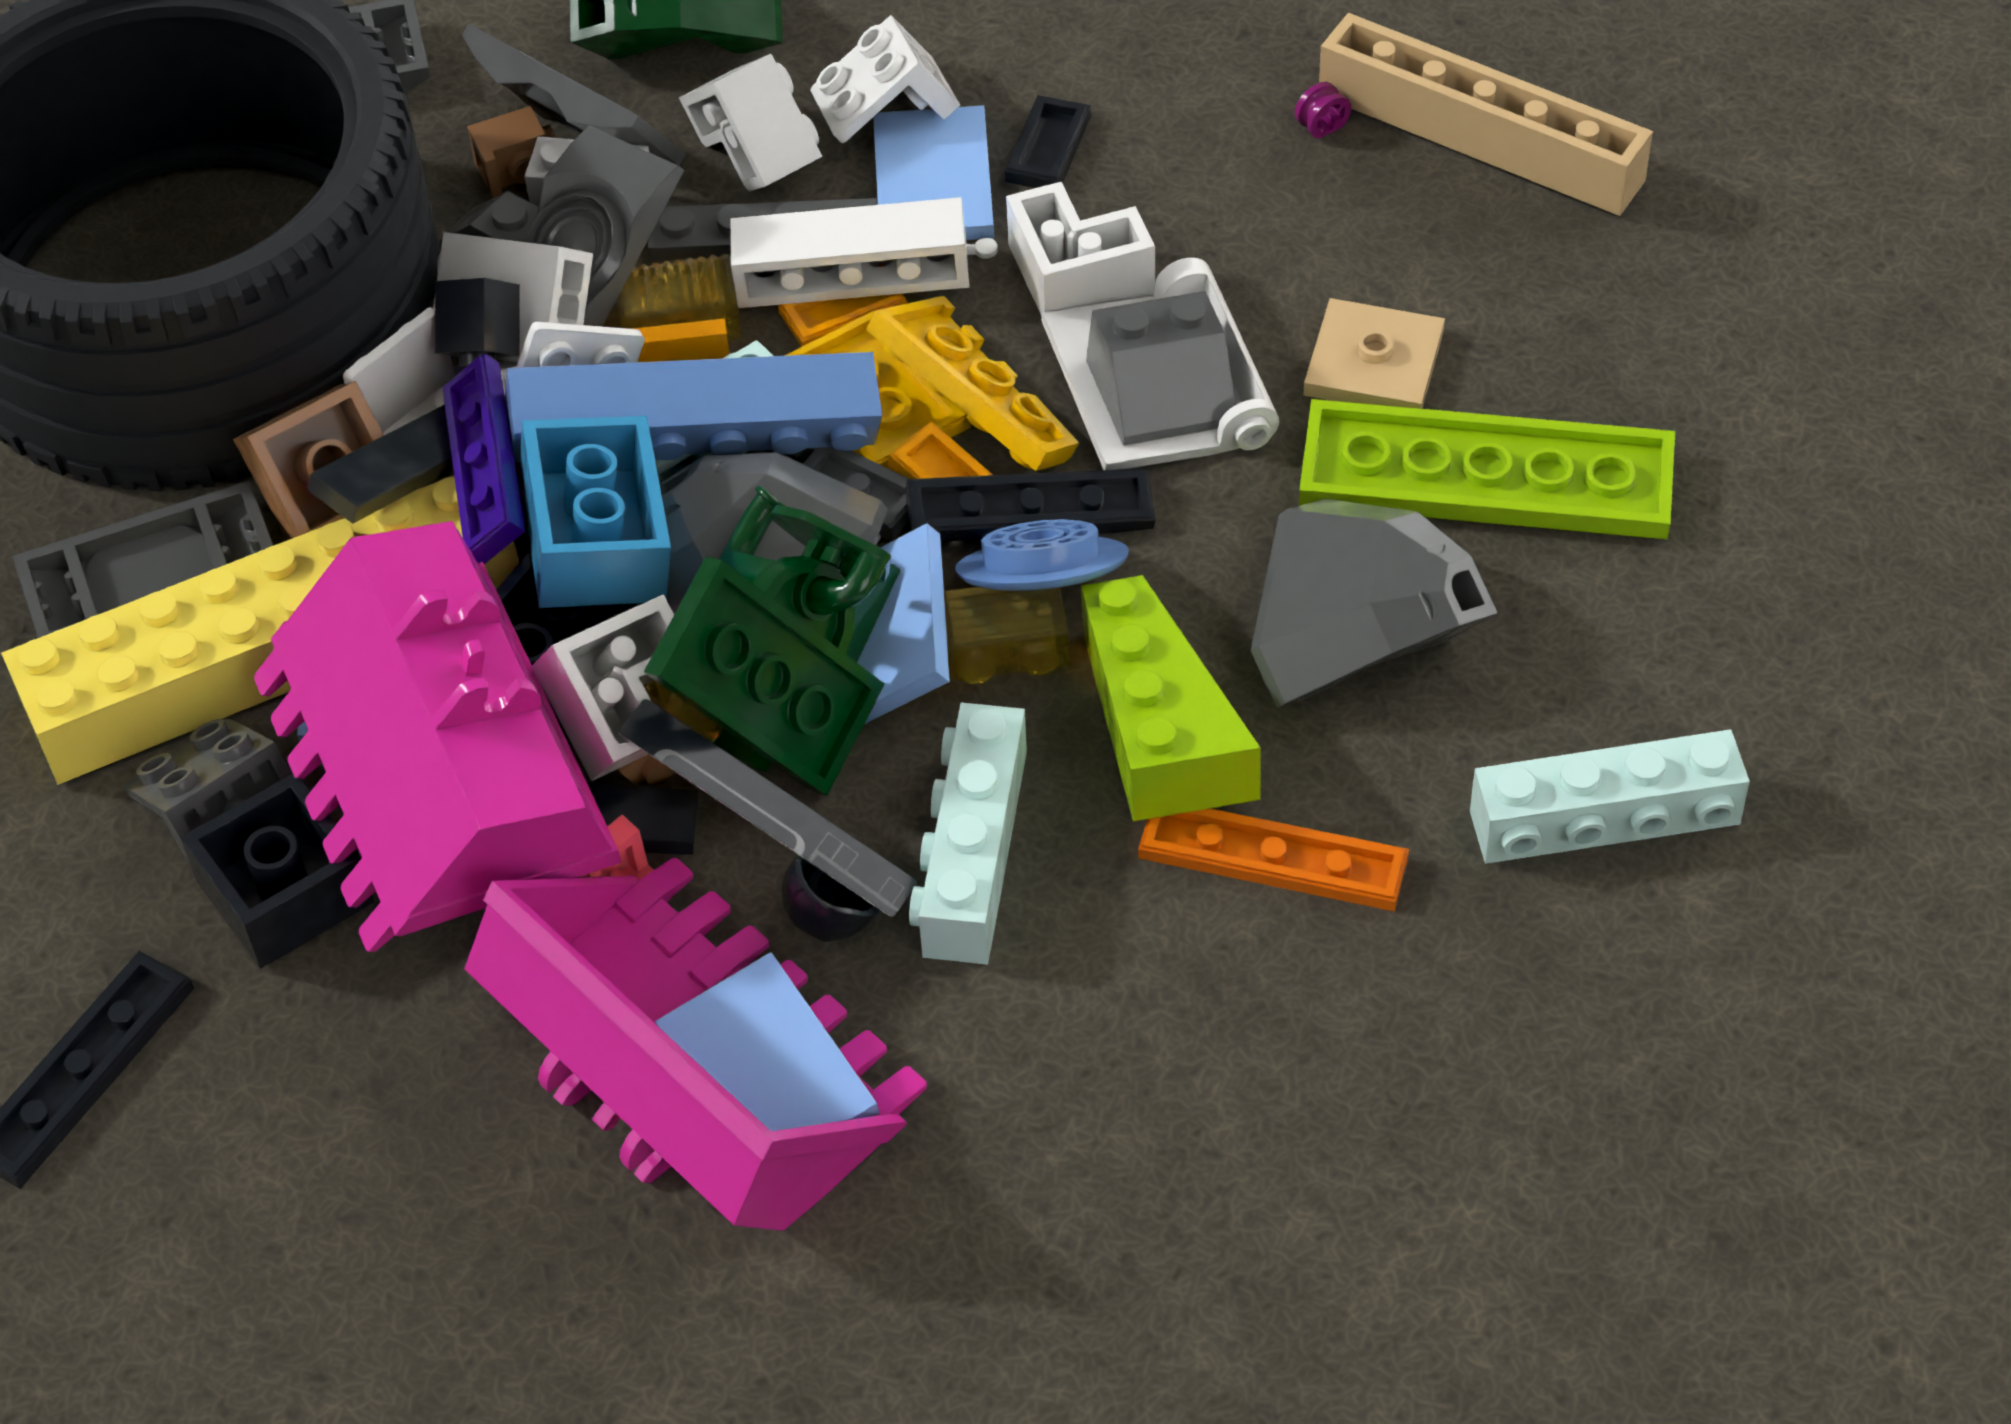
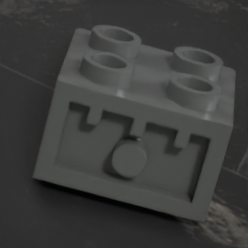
[123,718,292,866]

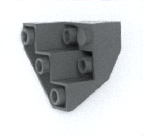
[660,452,888,614]
[1250,499,1497,708]

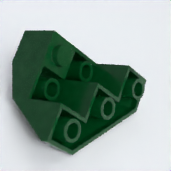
[570,0,782,59]

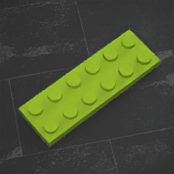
[1299,399,1675,540]

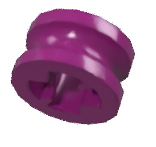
[1294,81,1351,139]

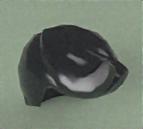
[782,855,881,942]

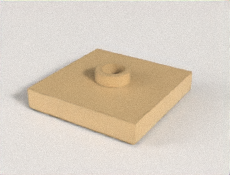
[1303,298,1445,409]

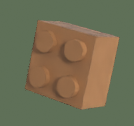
[233,381,384,540]

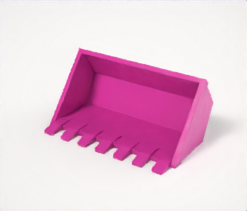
[254,521,622,952]
[464,858,927,1231]

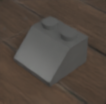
[1086,291,1236,445]

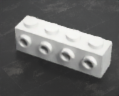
[731,197,969,308]

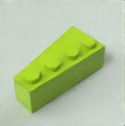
[1081,575,1261,821]

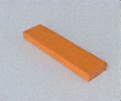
[1138,808,1409,912]

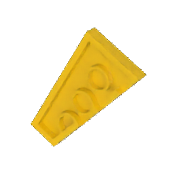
[866,296,1079,472]

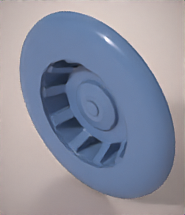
[955,519,1129,591]

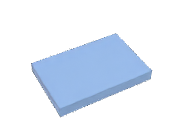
[873,105,994,240]
[857,523,950,724]
[655,952,880,1131]

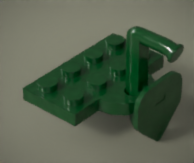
[644,485,891,796]

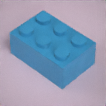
[520,416,671,608]

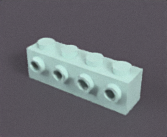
[909,702,1027,965]
[1470,729,1750,864]

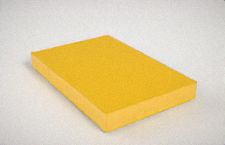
[784,310,971,470]

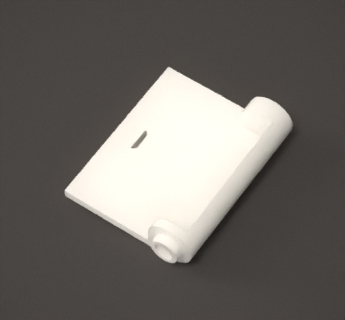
[1041,258,1279,470]

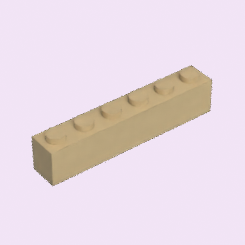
[1319,13,1653,216]

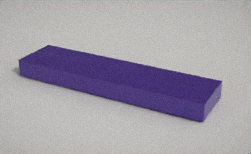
[442,353,525,564]

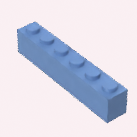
[505,352,882,463]

